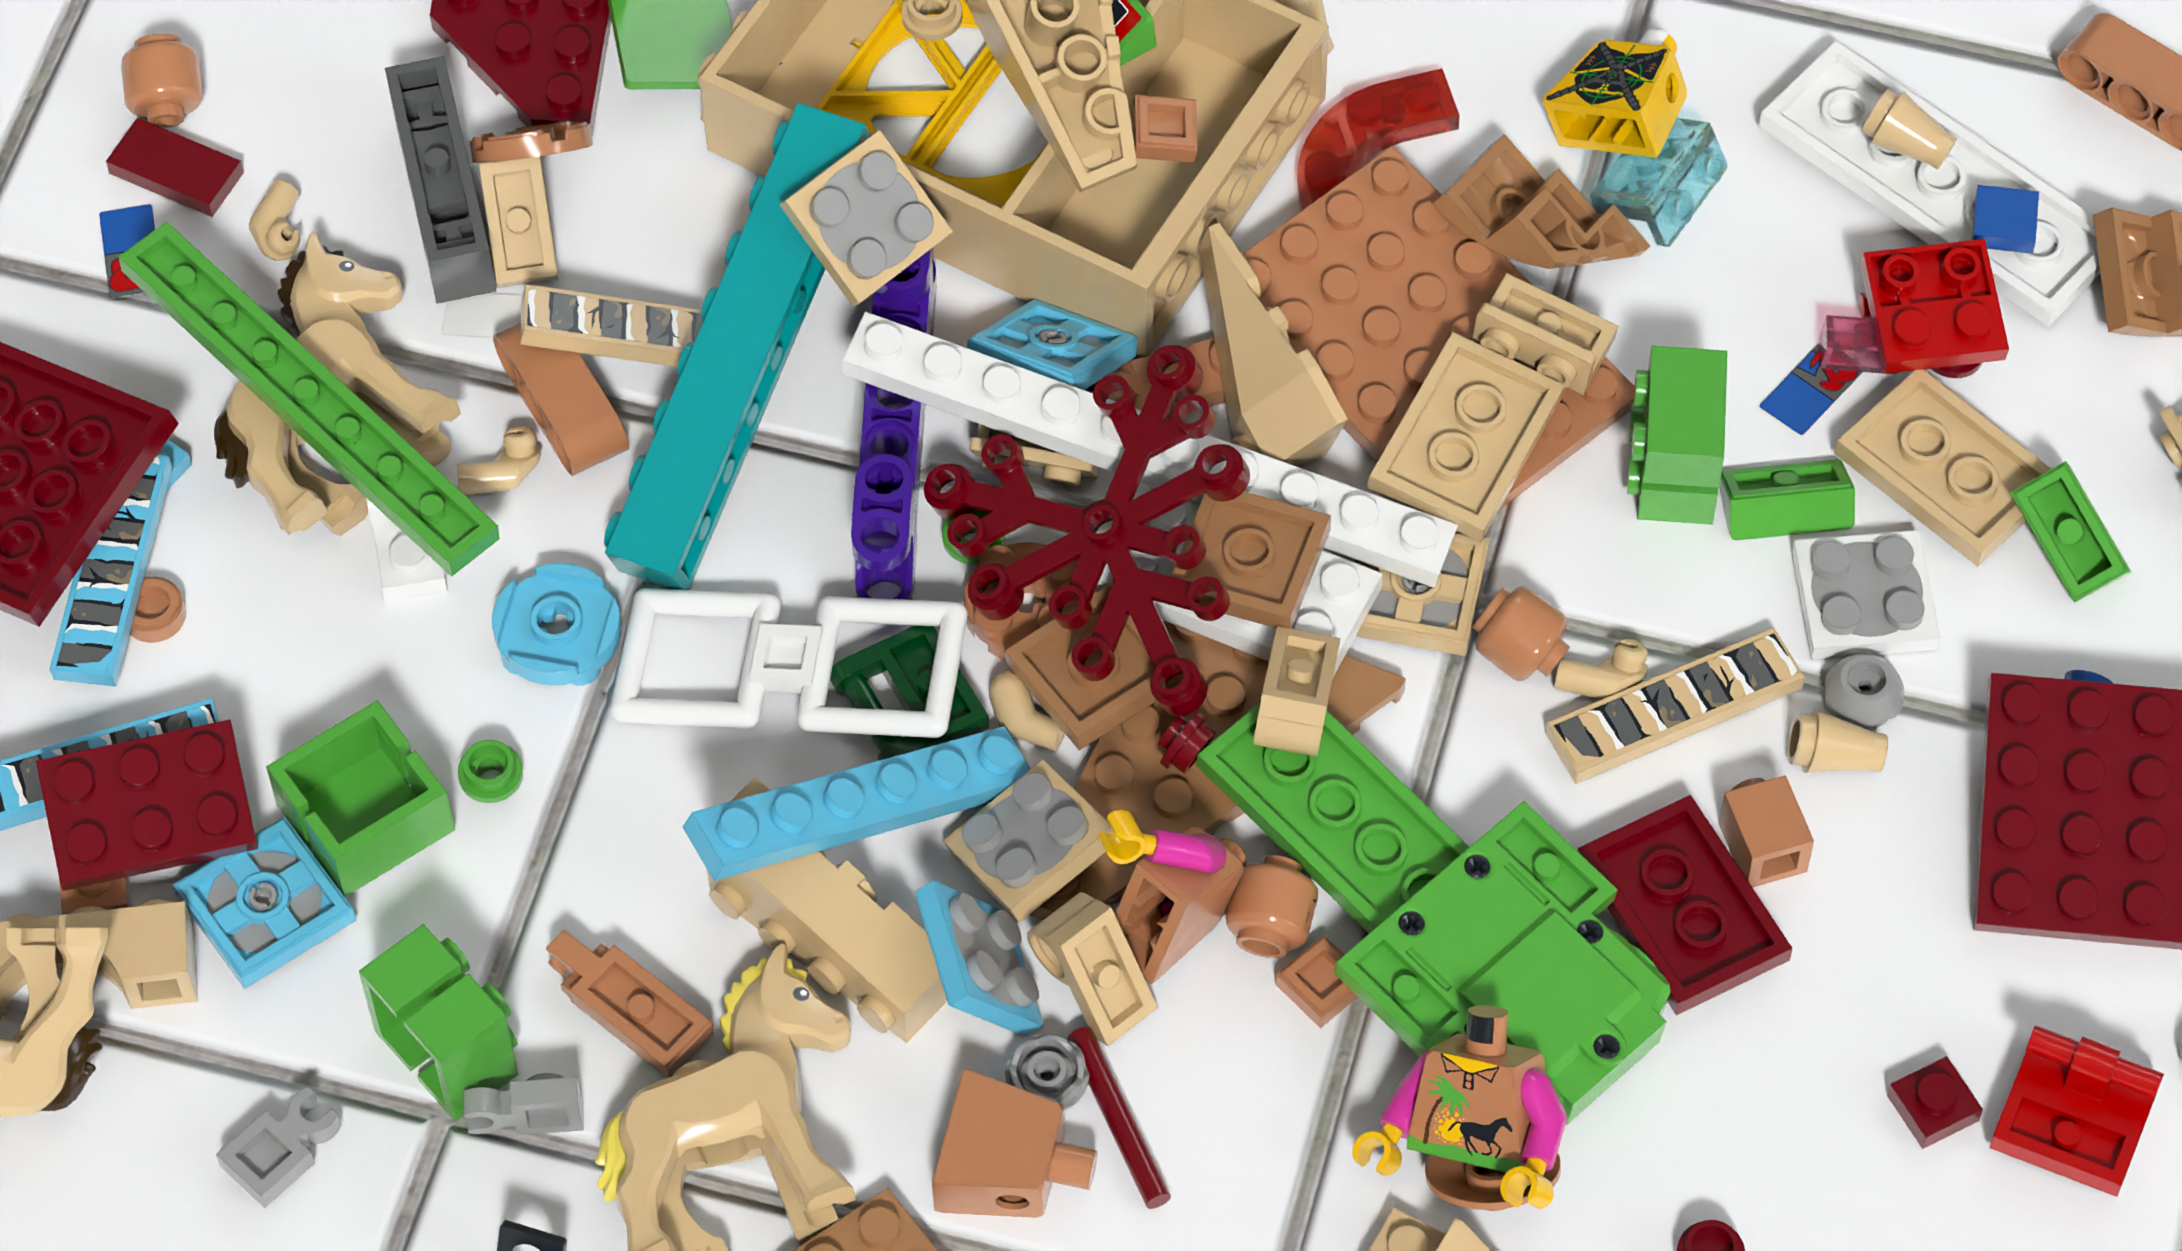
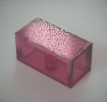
[1820,315,1898,375]

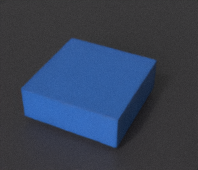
[1972,185,2039,254]

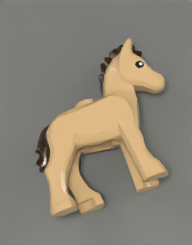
[214,232,461,536]
[0,927,108,1117]

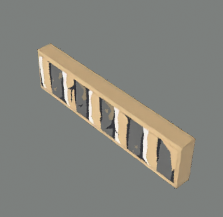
[520,284,703,367]
[1546,627,1805,784]

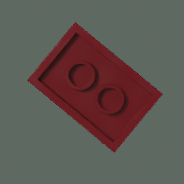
[36,719,258,891]
[1577,795,1793,1016]

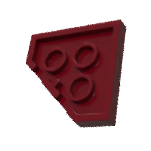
[429,0,612,135]

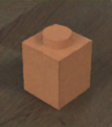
[1719,775,1814,888]

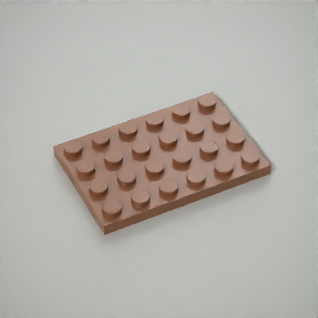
[1242,146,1635,533]

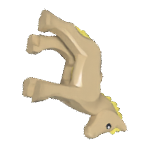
[595,944,857,1251]

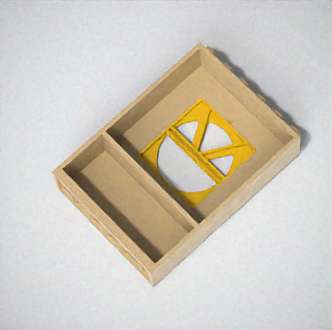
[697,0,1329,357]

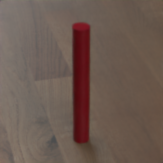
[1067,1027,1171,1209]

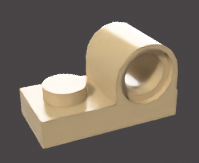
[479,156,558,288]
[1253,626,1341,757]
[1027,892,1158,1046]

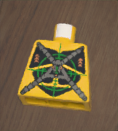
[1542,29,1687,158]

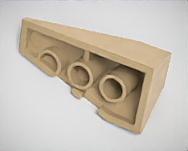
[965,0,1137,193]
[1199,222,1348,468]

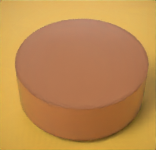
[130,577,186,643]

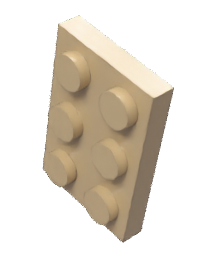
[1367,332,1565,542]
[1834,369,2051,567]

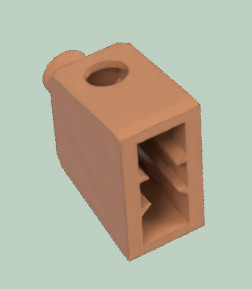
[932,1069,1098,1218]

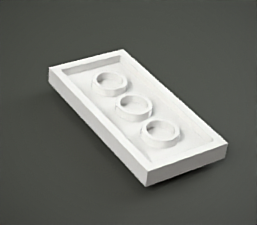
[1097,486,1383,677]

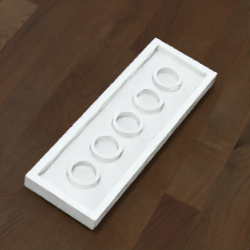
[1759,40,2100,327]

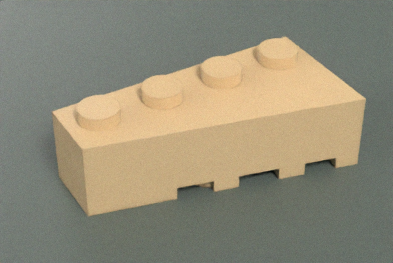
[707,777,947,1043]

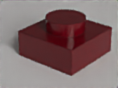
[1887,1056,1983,1149]

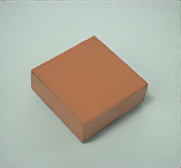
[1132,94,1198,163]
[1275,935,1358,1028]

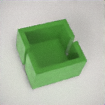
[1627,345,1728,525]
[266,700,455,897]
[359,924,519,1122]

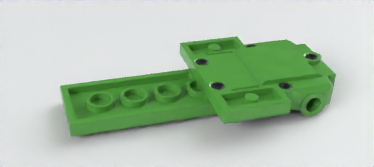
[1196,703,1671,1125]

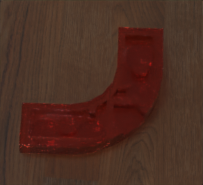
[1297,68,1460,212]

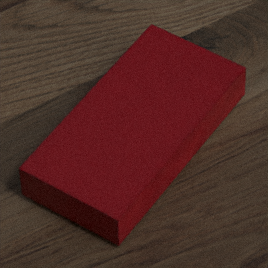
[106,117,244,217]

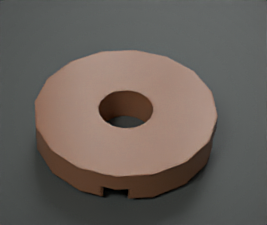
[470,121,593,163]

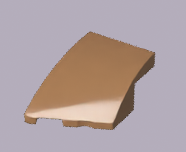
[1432,134,1650,269]
[2093,208,2182,337]

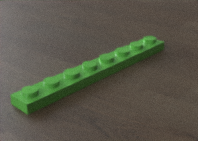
[118,221,500,577]

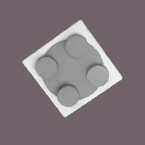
[1792,530,1941,660]

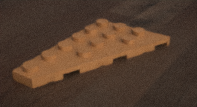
[1030,620,1406,920]

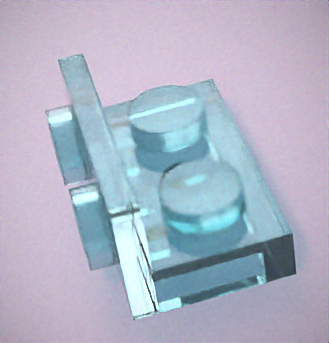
[1590,118,1728,247]

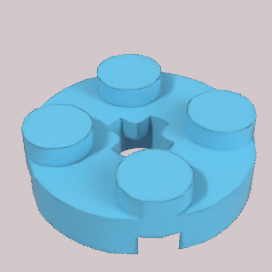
[492,563,622,686]

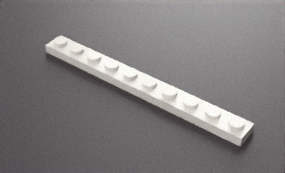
[841,312,1458,588]

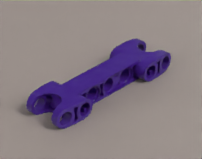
[851,248,937,600]

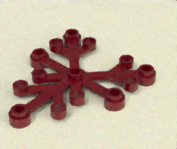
[924,345,1250,716]

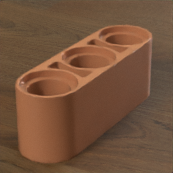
[2057,13,2182,151]
[493,323,629,476]

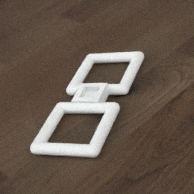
[610,588,968,738]

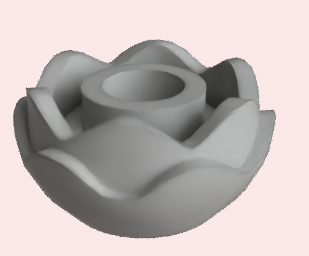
[1824,653,1904,729]
[1005,1035,1090,1110]

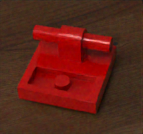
[1858,239,2009,374]
[1989,1025,2164,1197]

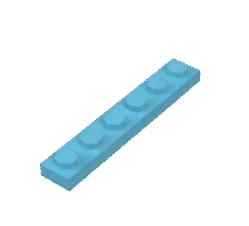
[683,726,1031,881]

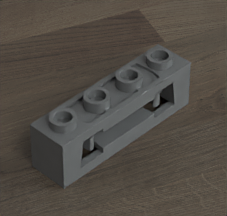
[385,56,497,304]

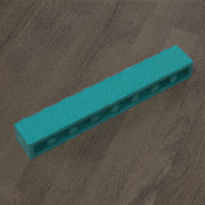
[604,102,871,590]

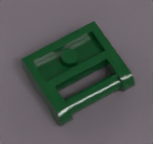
[830,626,989,761]

